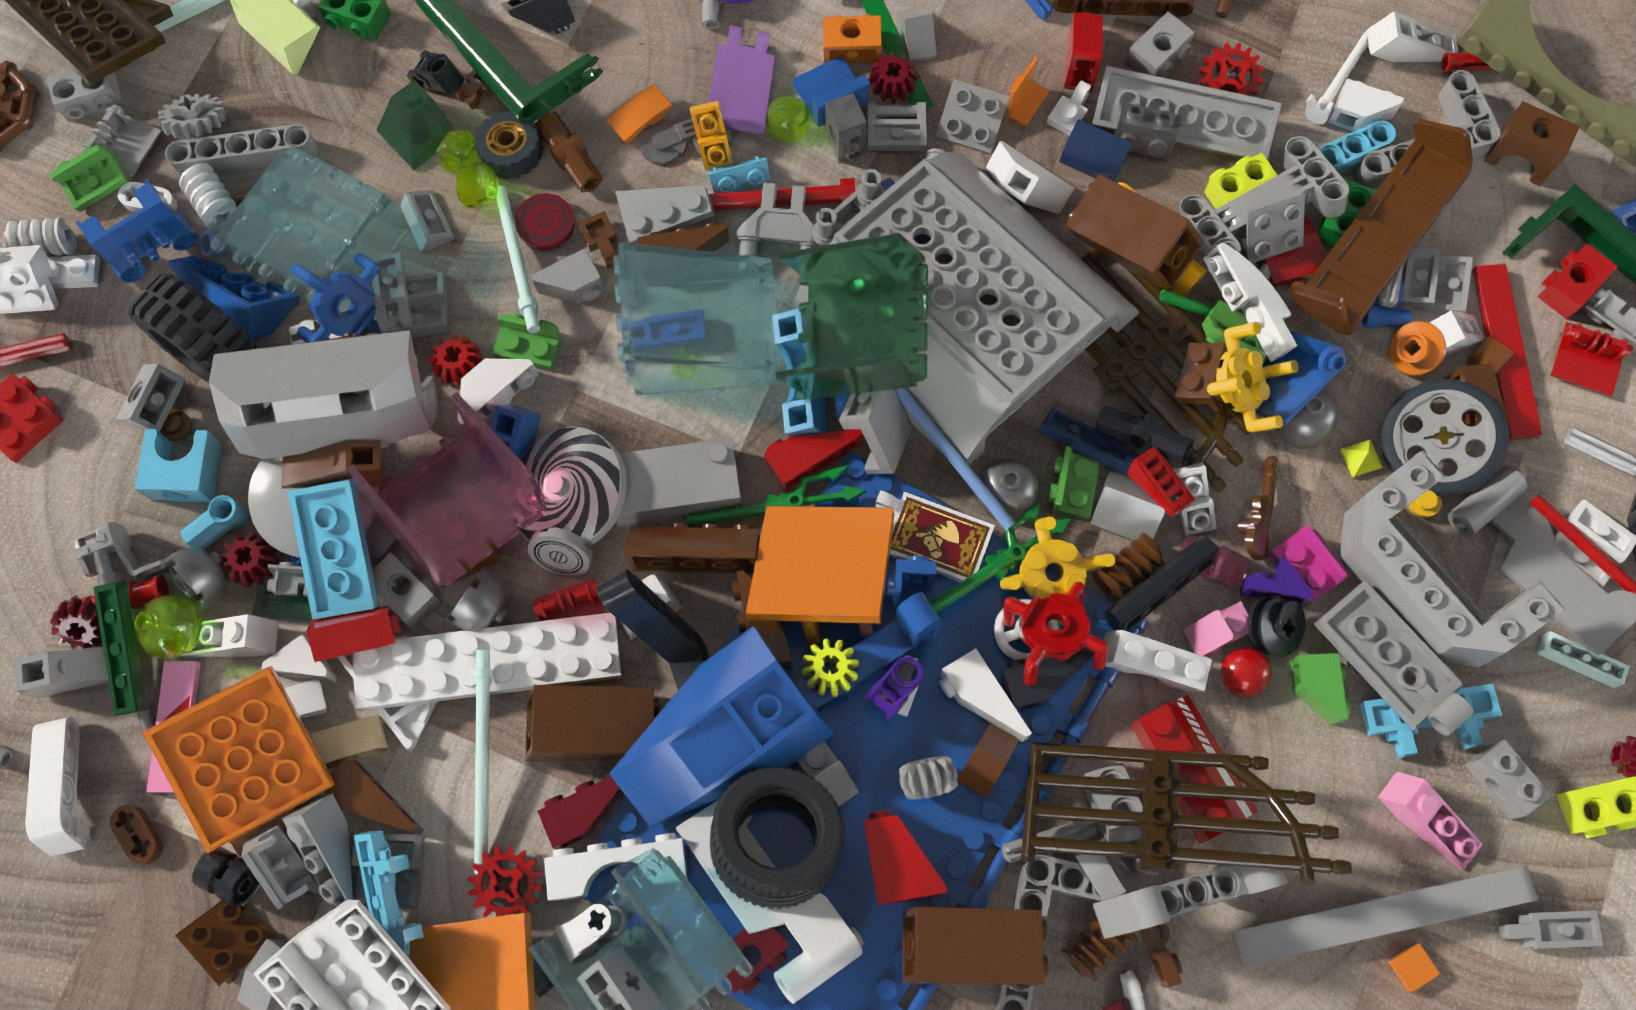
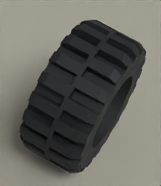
[128,274,258,383]

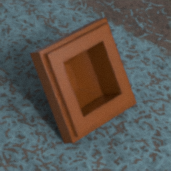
[1467,335,1514,375]

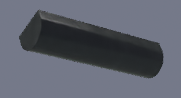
[1104,536,1219,632]

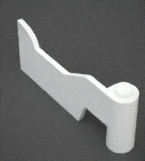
[676,800,864,1004]

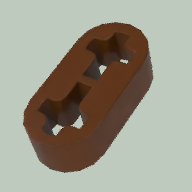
[110,805,163,864]

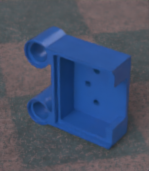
[76,179,198,283]

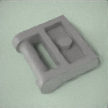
[867,102,927,151]

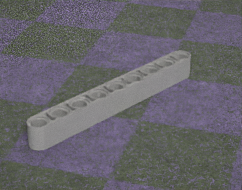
[1233,865,1538,966]

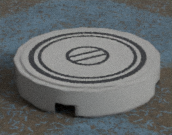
[528,528,593,577]

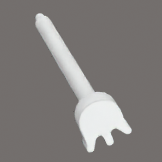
[1305,31,1369,125]

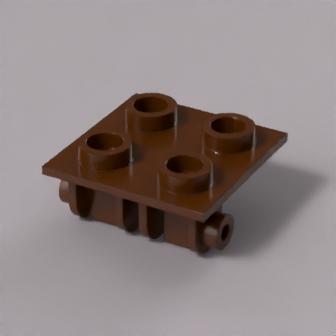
[175,900,277,986]

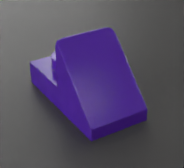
[1239,557,1314,606]

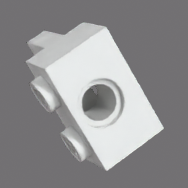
[0,245,59,314]

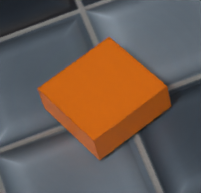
[1388,943,1440,992]

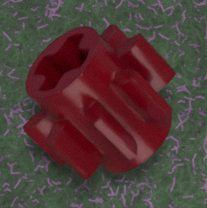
[1610,735,1636,778]

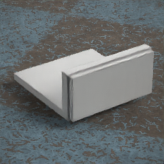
[1075,838,1140,901]

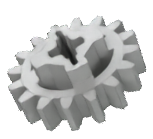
[157,94,226,139]

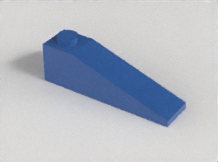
[168,256,300,340]

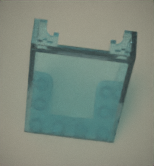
[613,243,782,396]

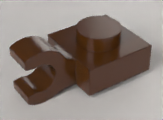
[577,211,619,268]
[1141,923,1183,988]

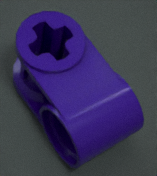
[864,657,924,721]

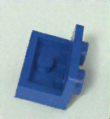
[886,556,937,607]

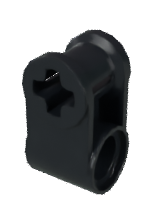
[407,50,464,94]

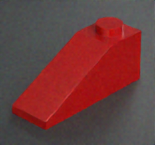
[764,429,864,493]

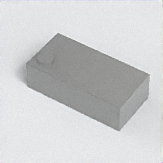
[616,438,742,526]

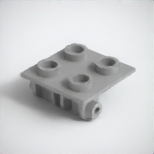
[935,79,1010,154]
[82,104,162,179]
[1238,193,1305,263]

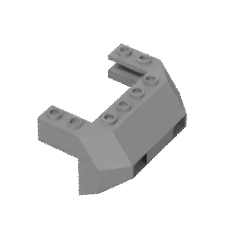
[209,330,441,461]
[1340,451,1565,667]

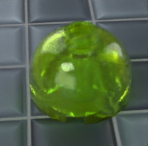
[134,595,202,661]

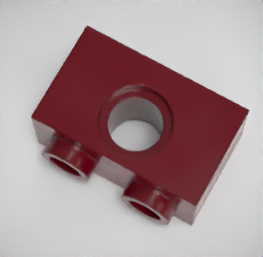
[708,927,789,995]

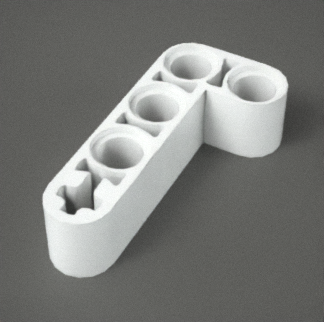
[25,716,91,857]

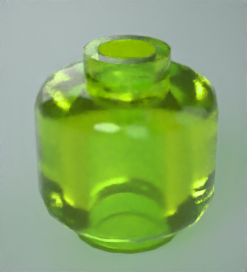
[437,129,479,174]

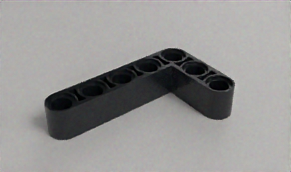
[596,569,710,690]

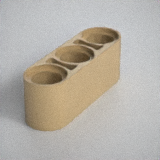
[309,716,388,769]

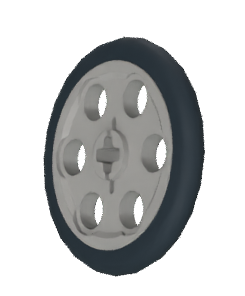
[1380,379,1509,496]

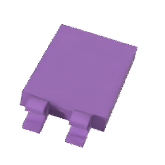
[709,25,775,135]

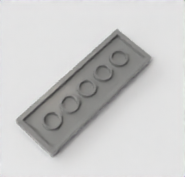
[1092,66,1282,160]

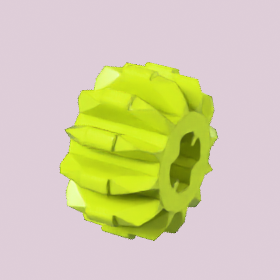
[802,639,859,697]

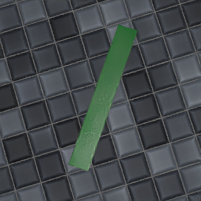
[861,0,934,109]

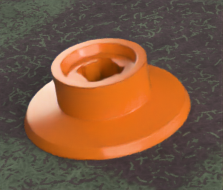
[1389,321,1446,377]

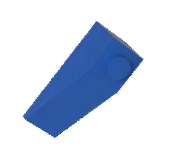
[473,405,541,505]

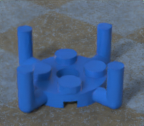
[291,253,382,343]

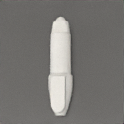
[1119,970,1146,1010]

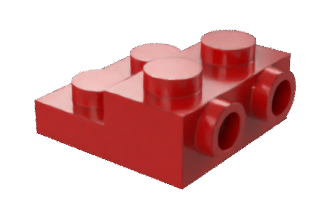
[0,373,63,463]

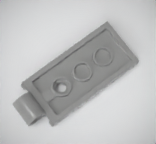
[1314,580,1474,736]

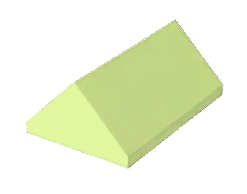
[230,0,321,75]

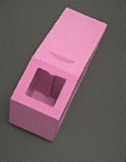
[1378,772,1483,870]

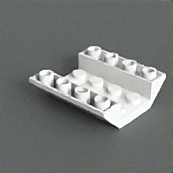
[254,900,451,1010]

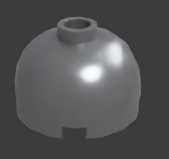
[1274,389,1339,449]
[976,458,1039,521]
[160,547,226,612]
[446,566,508,631]

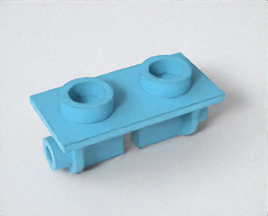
[708,156,771,193]

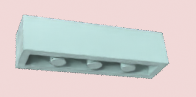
[1536,631,1630,688]

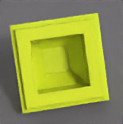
[1340,439,1383,478]

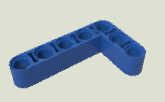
[795,592,941,712]

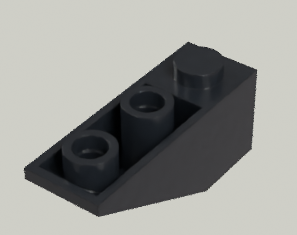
[1001,647,1094,712]

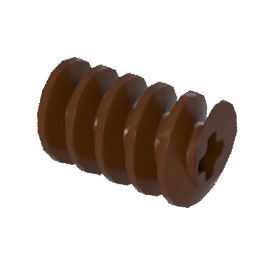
[1092,533,1165,599]
[1061,921,1138,981]

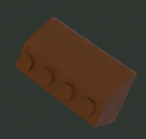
[624,522,760,574]

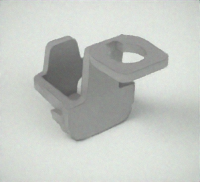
[74,522,168,577]

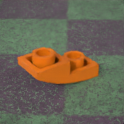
[606,84,673,144]

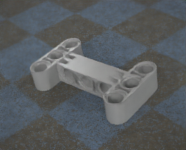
[1180,136,1349,258]
[1093,848,1287,939]

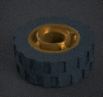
[474,111,543,179]

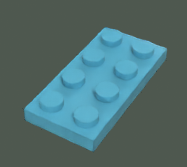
[287,479,379,620]

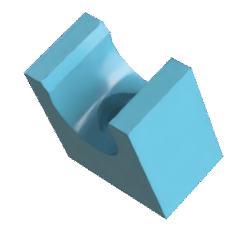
[135,429,222,502]

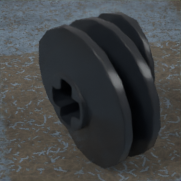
[1248,596,1306,657]

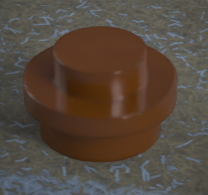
[160,410,192,441]

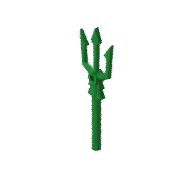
[686,465,867,527]
[929,501,1080,613]

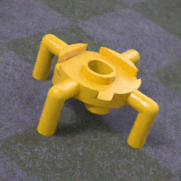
[1207,321,1299,433]
[1000,517,1115,626]

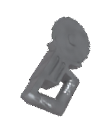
[640,118,734,165]

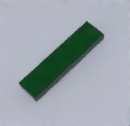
[93,581,148,716]

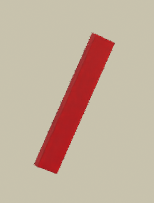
[1472,264,1542,440]

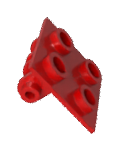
[1550,322,1633,397]
[533,579,605,621]

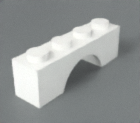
[544,833,689,901]

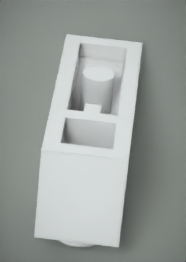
[1367,11,1458,62]
[939,648,1032,742]

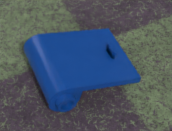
[1255,330,1346,425]

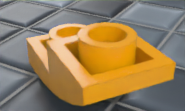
[689,101,733,171]

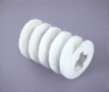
[179,163,241,231]
[2,217,77,257]

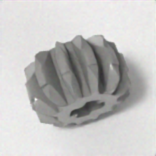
[899,755,958,800]

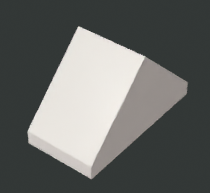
[261,635,337,683]

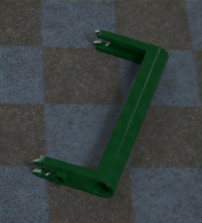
[413,0,603,125]
[1502,184,1636,285]

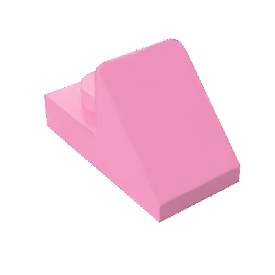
[1182,601,1249,656]

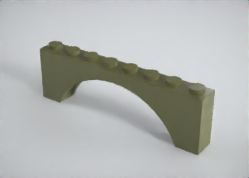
[1456,0,1636,167]

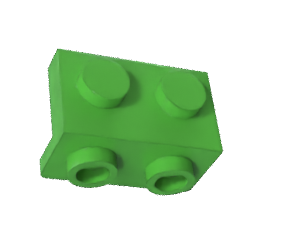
[49,144,130,212]
[1202,300,1266,360]

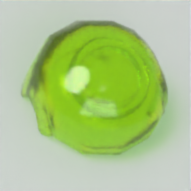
[766,96,810,143]
[455,162,498,208]

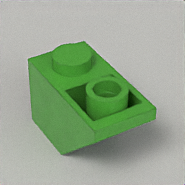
[1290,653,1351,725]

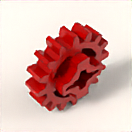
[1198,43,1264,96]
[467,846,543,918]

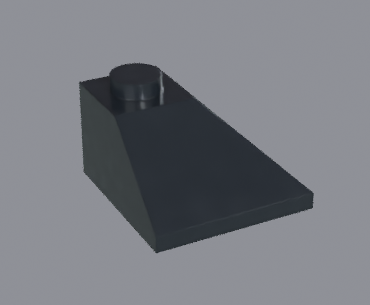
[501,0,576,34]

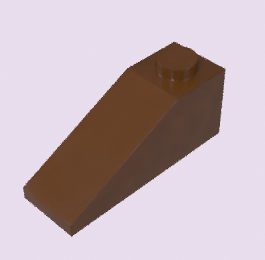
[324,757,424,835]

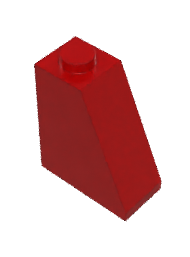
[1064,12,1103,92]
[306,606,401,662]
[863,810,947,906]

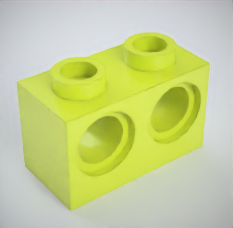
[1204,153,1277,209]
[1556,776,1636,838]

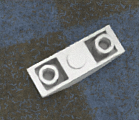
[986,141,1075,214]
[457,358,539,434]

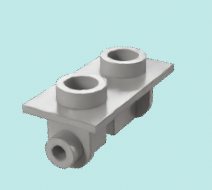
[1585,288,1636,344]
[267,562,308,597]

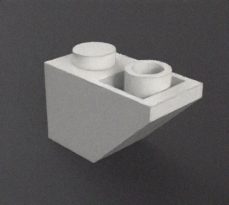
[1328,78,1404,132]

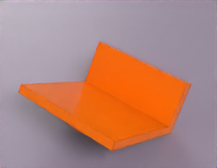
[1006,56,1050,128]

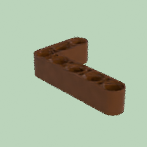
[1053,0,1193,17]

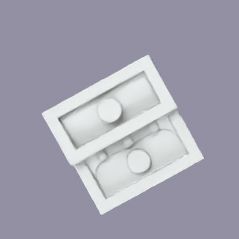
[1554,499,1636,588]

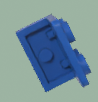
[793,57,870,127]

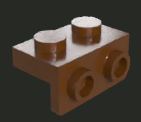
[1175,343,1228,412]

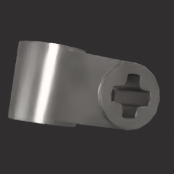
[557,904,628,965]

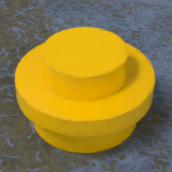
[1409,490,1442,518]

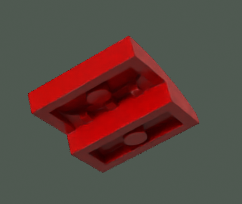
[1260,217,1327,287]

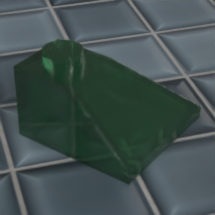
[377,80,459,171]

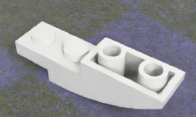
[1203,242,1297,362]

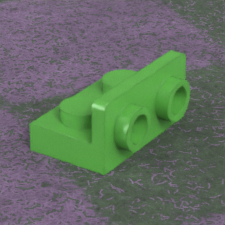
[492,313,563,372]
[1047,446,1100,521]

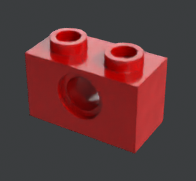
[1537,244,1617,320]

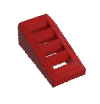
[1127,447,1195,517]

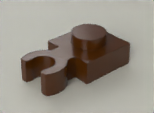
[456,69,494,110]

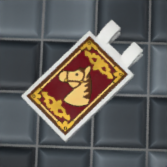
[875,490,995,582]

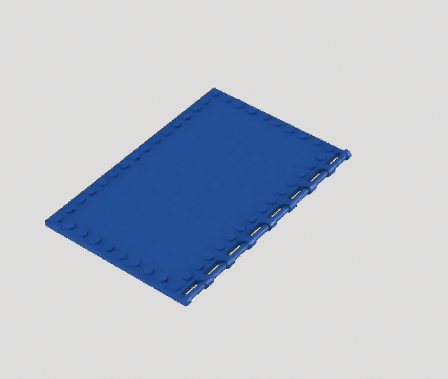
[583,450,1148,1010]

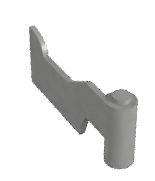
[1447,466,1636,657]

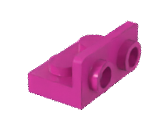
[1269,525,1348,605]

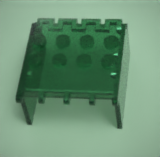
[776,233,928,400]

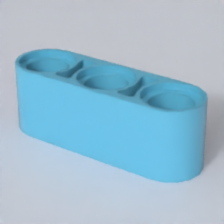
[1312,121,1396,177]

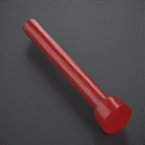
[709,178,855,211]

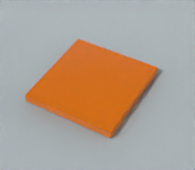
[746,506,895,624]
[142,666,336,854]
[408,913,536,1010]

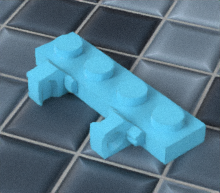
[1359,684,1502,759]
[354,830,424,957]

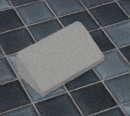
[400,190,454,252]

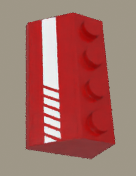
[1131,694,1259,844]

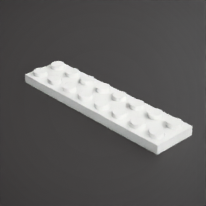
[353,613,622,711]

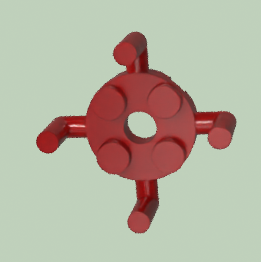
[1003,581,1109,686]

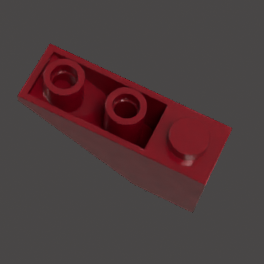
[537,771,623,850]

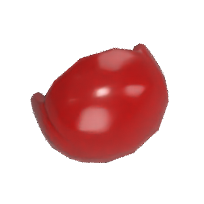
[1220,647,1272,698]

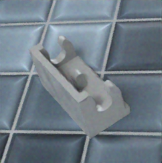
[241,823,313,910]

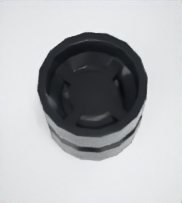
[192,846,259,907]

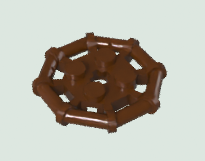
[0,61,39,152]

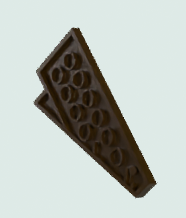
[0,0,174,85]

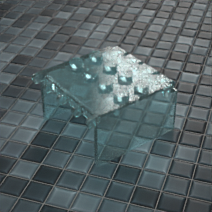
[210,145,408,312]
[529,848,753,1010]

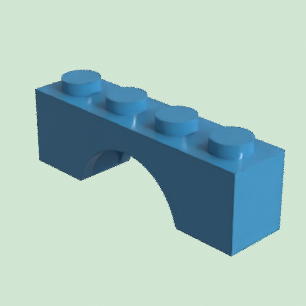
[772,308,829,436]

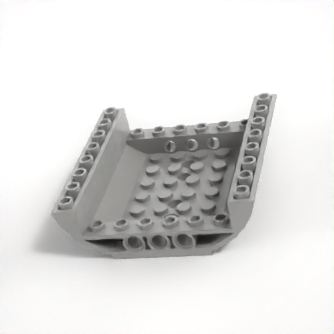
[793,152,1139,465]

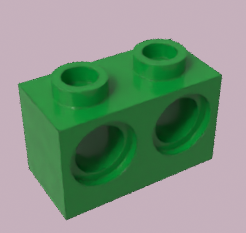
[317,0,391,41]
[1317,178,1376,248]

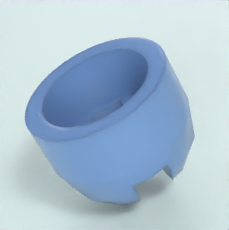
[200,231,227,256]

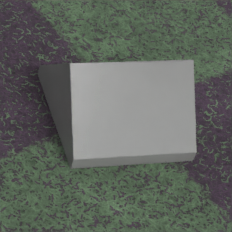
[1089,468,1168,541]

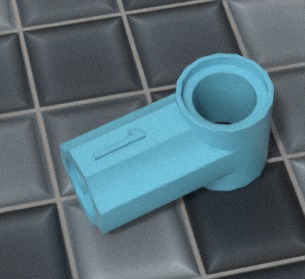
[180,495,249,550]

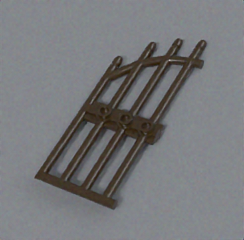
[1080,249,1251,493]
[1021,742,1352,885]

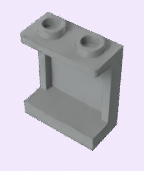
[839,374,912,474]

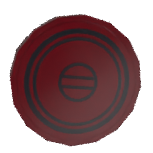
[515,193,575,251]

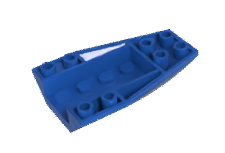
[610,626,834,827]

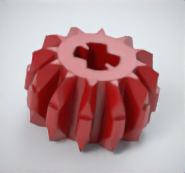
[429,333,483,387]

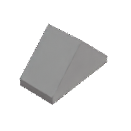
[895,7,937,62]

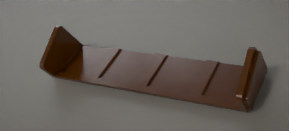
[1290,119,1473,335]

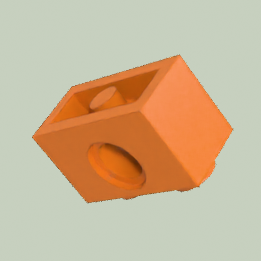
[823,14,882,63]

